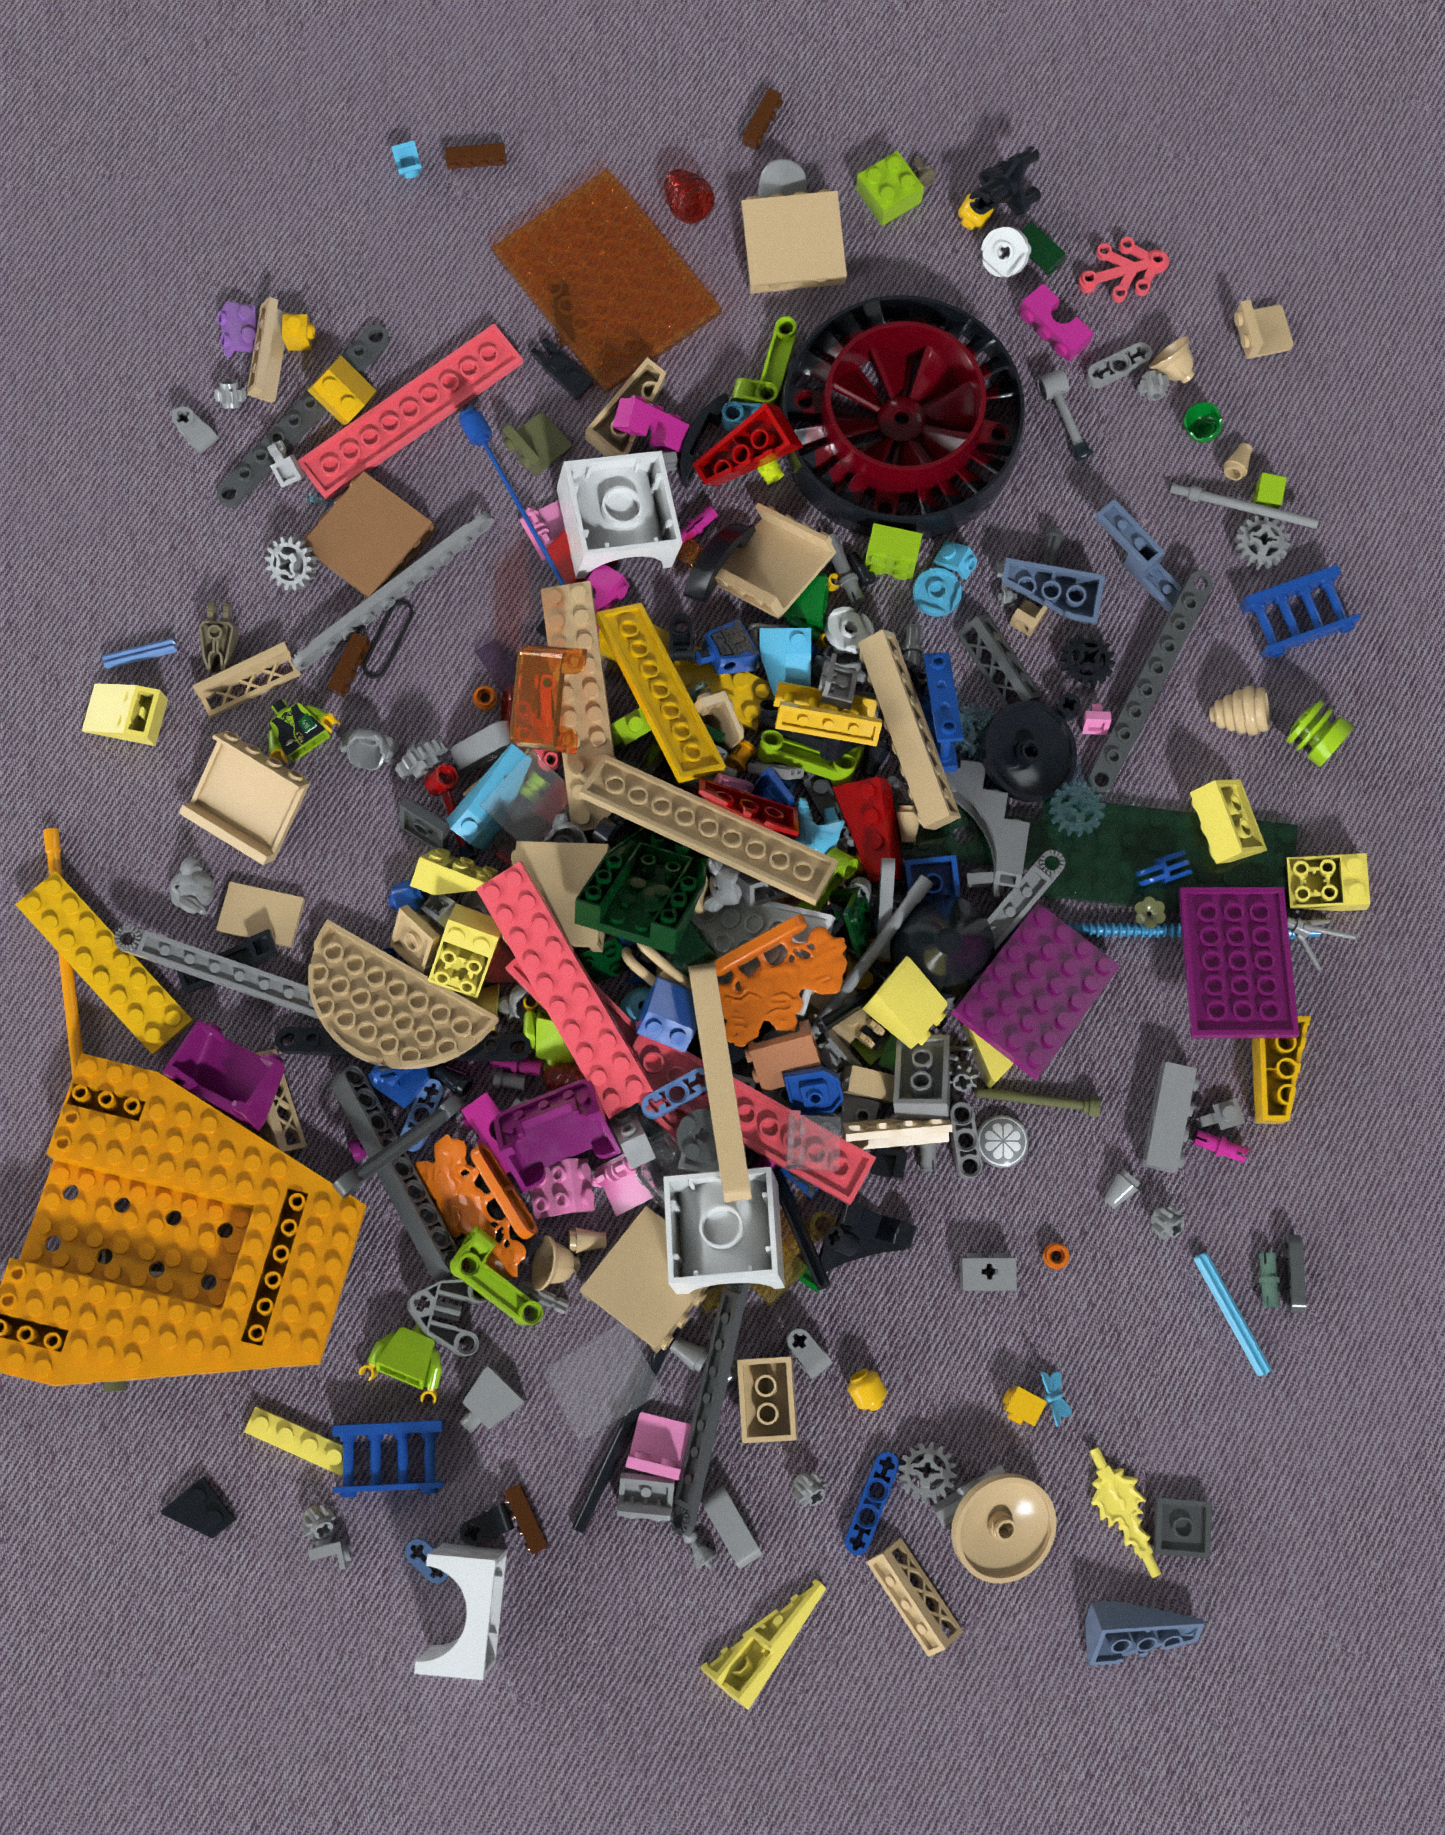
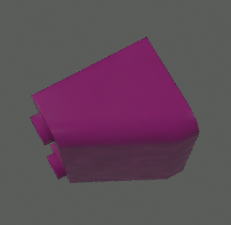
[162,1020,285,1132]
[494,1079,622,1192]

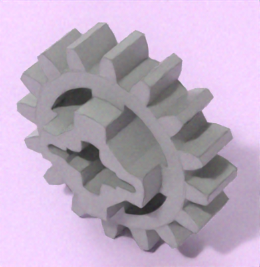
[1234,515,1290,570]
[265,536,318,591]
[395,738,448,780]
[899,1442,958,1504]

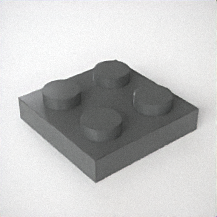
[400,798,449,849]
[1153,1497,1212,1559]

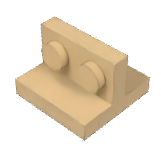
[390,905,444,975]

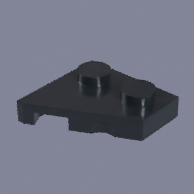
[160,1477,236,1539]

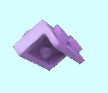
[217,302,257,357]

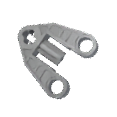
[407,1279,487,1357]

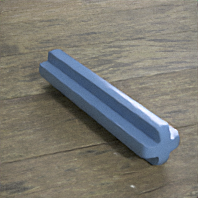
[102,638,177,669]

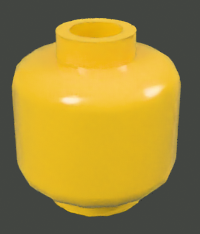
[958,193,994,230]
[848,1369,887,1411]

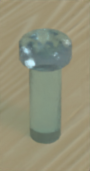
[306,496,330,506]

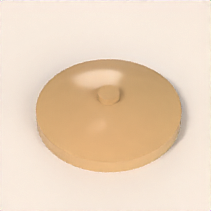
[951,1473,1057,1584]

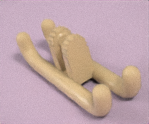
[621,943,692,990]

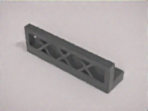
[956,614,1043,707]

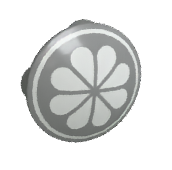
[977,1115,1029,1168]

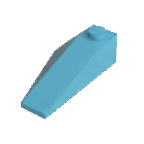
[760,628,811,699]
[446,743,532,851]

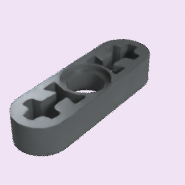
[1283,1234,1306,1313]

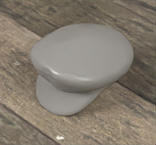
[758,159,807,198]

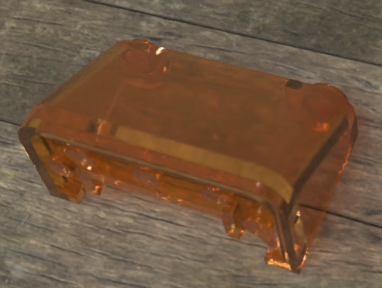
[509,645,587,754]

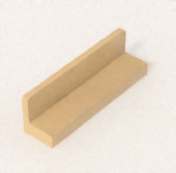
[246,297,289,403]

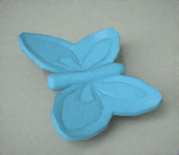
[1041,1371,1072,1427]

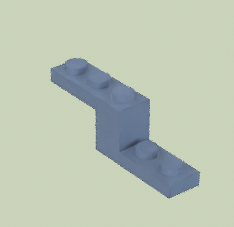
[1095,499,1182,613]

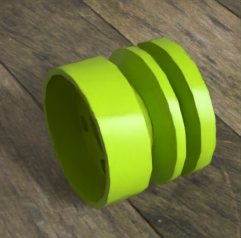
[1285,699,1355,768]

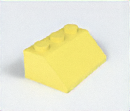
[1190,779,1267,864]

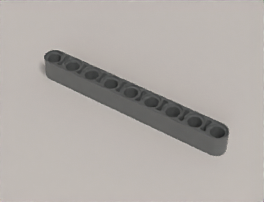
[332,1065,463,1282]

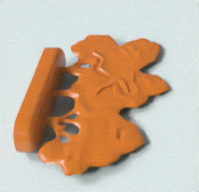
[714,914,848,1047]
[414,1134,538,1279]

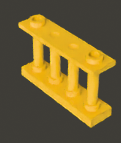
[773,681,882,746]

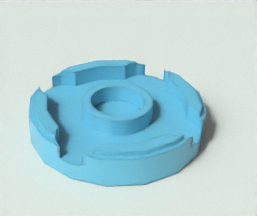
[912,567,962,617]

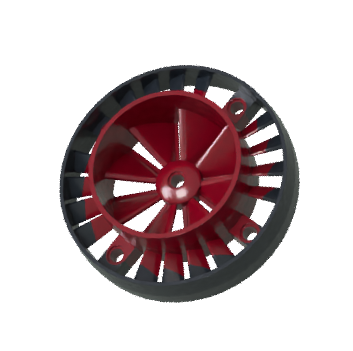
[780,295,1025,540]

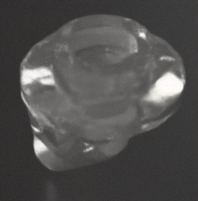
[888,776,911,803]

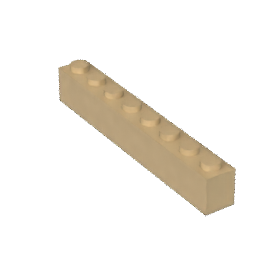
[858,629,961,830]

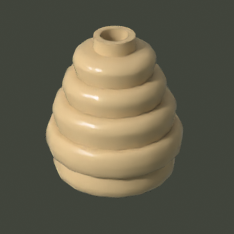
[1209,685,1270,736]

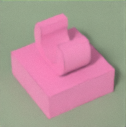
[1082,704,1111,735]

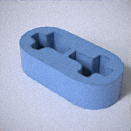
[405,1538,449,1584]

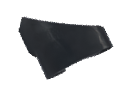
[819,1202,917,1272]

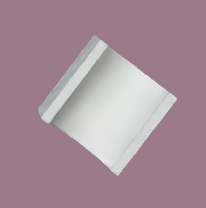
[556,451,682,579]
[664,1167,785,1294]
[414,1543,507,1680]

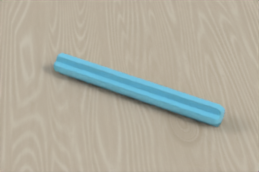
[1194,1252,1271,1376]

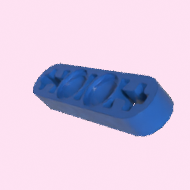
[844,1451,899,1555]

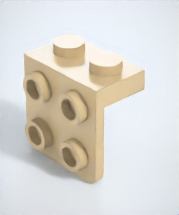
[1234,300,1294,359]
[694,691,744,753]

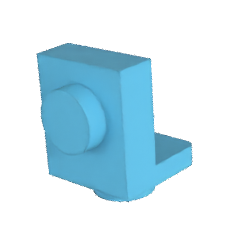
[391,140,423,179]
[933,540,978,580]

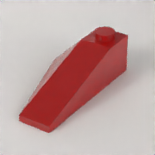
[698,778,799,840]

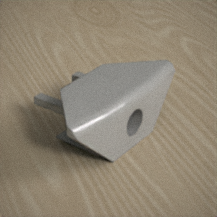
[816,1029,863,1071]

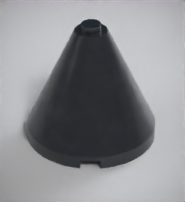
[890,895,994,999]

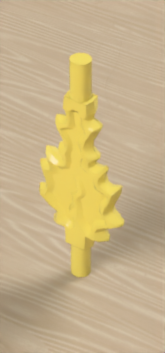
[1089,1446,1161,1578]

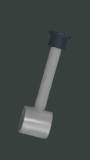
[1037,369,1093,461]

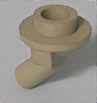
[914,157,937,188]

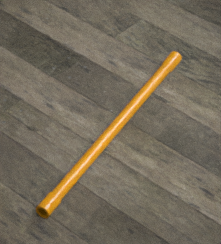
[43,828,83,1078]

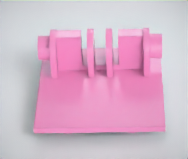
[519,500,565,561]
[591,1153,657,1217]

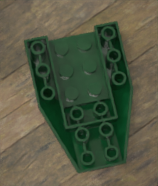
[575,827,707,954]

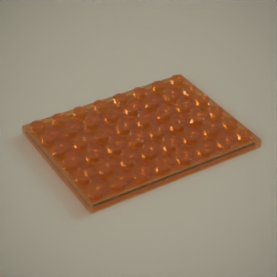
[491,169,722,394]

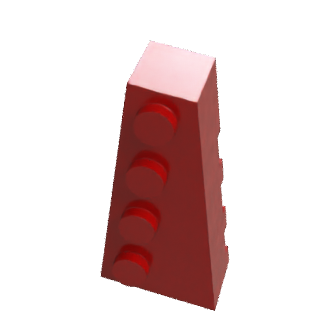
[692,403,804,487]
[832,777,905,884]

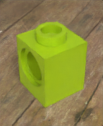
[1252,472,1287,509]

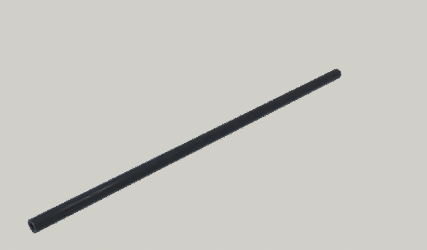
[572,1148,759,1533]

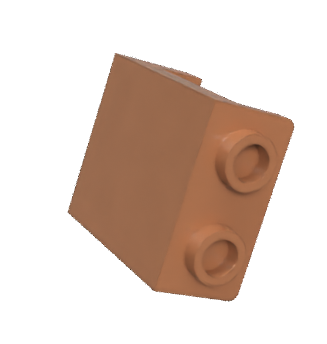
[744,1019,823,1092]

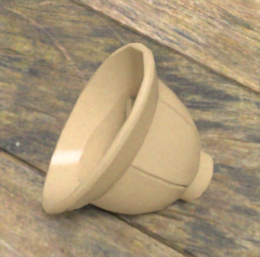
[1148,337,1194,384]
[531,1235,580,1291]

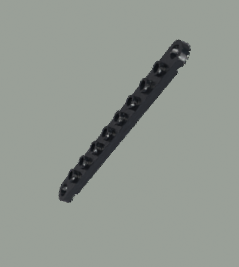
[275,1027,532,1062]

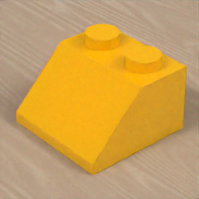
[307,355,376,426]

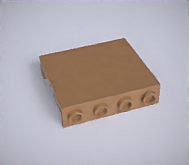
[302,471,436,599]

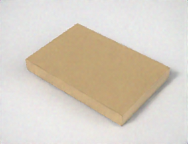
[216,882,305,948]

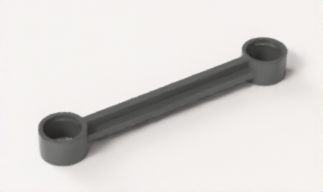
[332,1094,467,1199]

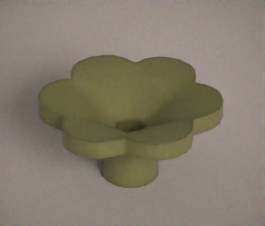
[1134,896,1166,929]

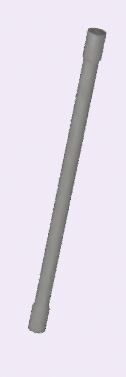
[760,875,933,1100]

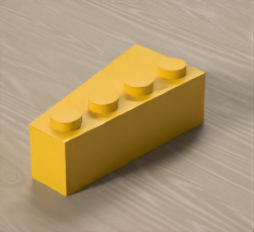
[1252,1016,1311,1124]

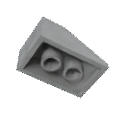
[893,1035,950,1120]

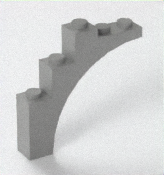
[906,760,1030,888]

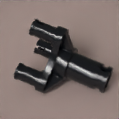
[969,146,1041,215]

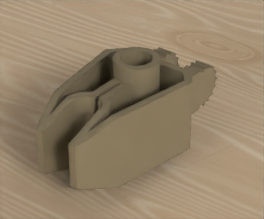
[199,601,240,672]

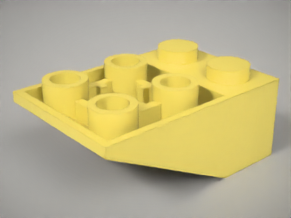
[82,684,168,746]
[410,848,498,895]
[1286,853,1370,911]
[428,903,501,999]

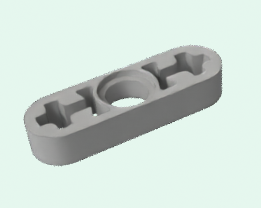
[1086,342,1152,388]

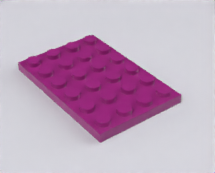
[1178,887,1299,1038]
[951,902,1120,1080]

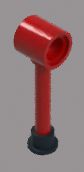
[424,764,478,859]

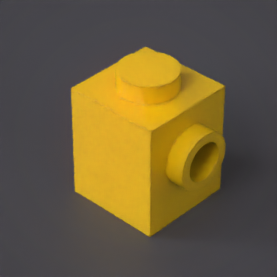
[282,314,315,351]
[1002,1385,1047,1426]

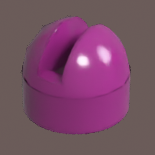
[347,1139,367,1162]

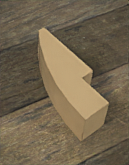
[842,1065,895,1105]

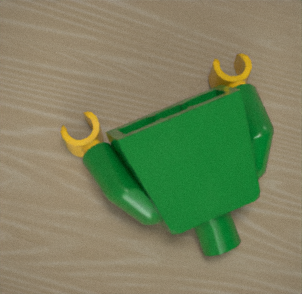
[783,572,839,649]

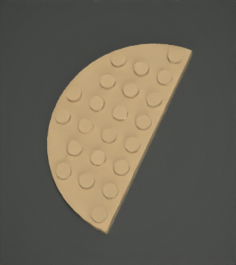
[308,919,499,1069]

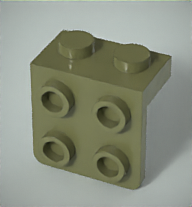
[502,413,571,477]

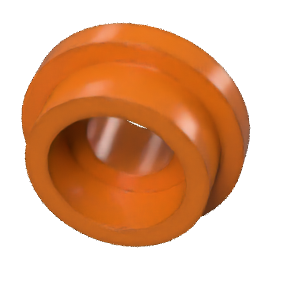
[473,686,498,711]
[1042,1243,1070,1269]

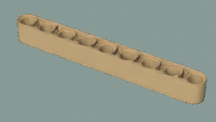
[688,962,752,1203]

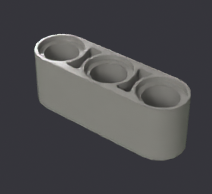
[450,721,517,774]
[949,1102,982,1180]
[701,1485,763,1569]

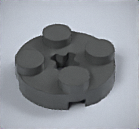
[676,1109,718,1163]

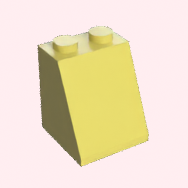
[862,956,948,1049]
[961,1025,1014,1089]

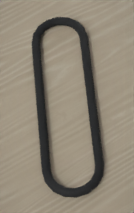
[363,601,414,679]

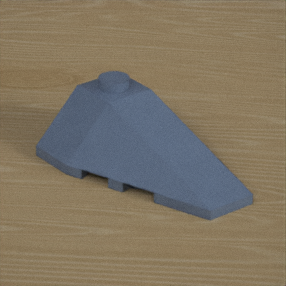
[1001,558,1105,624]

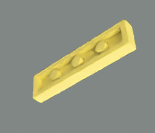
[244,1406,343,1476]

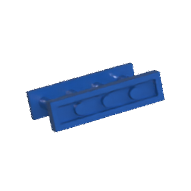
[1239,564,1361,658]
[921,652,963,772]
[333,1420,445,1498]

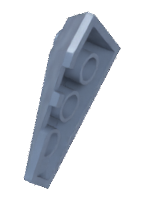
[1085,1601,1205,1666]

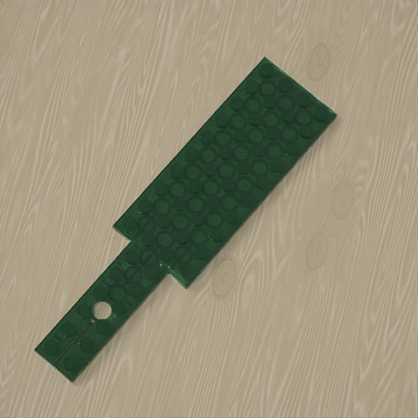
[894,796,1298,917]

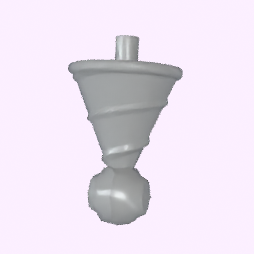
[683,1530,718,1570]

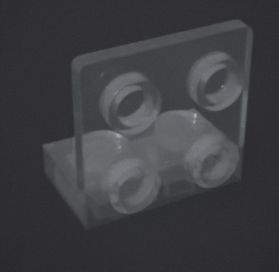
[785,1110,841,1171]
[635,1129,692,1210]

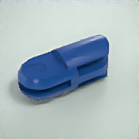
[1135,849,1193,886]

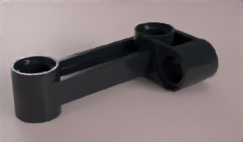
[758,699,860,761]

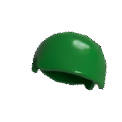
[1184,402,1223,443]

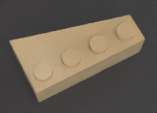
[585,357,667,457]

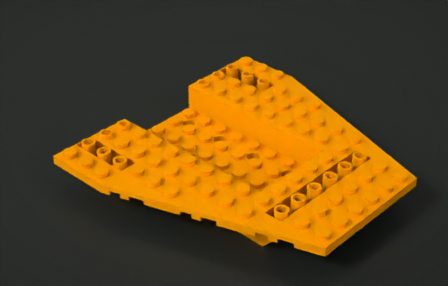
[0,1053,367,1387]

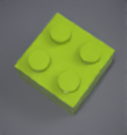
[856,151,924,226]
[865,523,923,580]

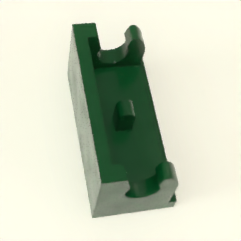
[1021,221,1066,277]

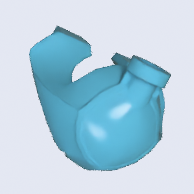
[795,798,845,855]

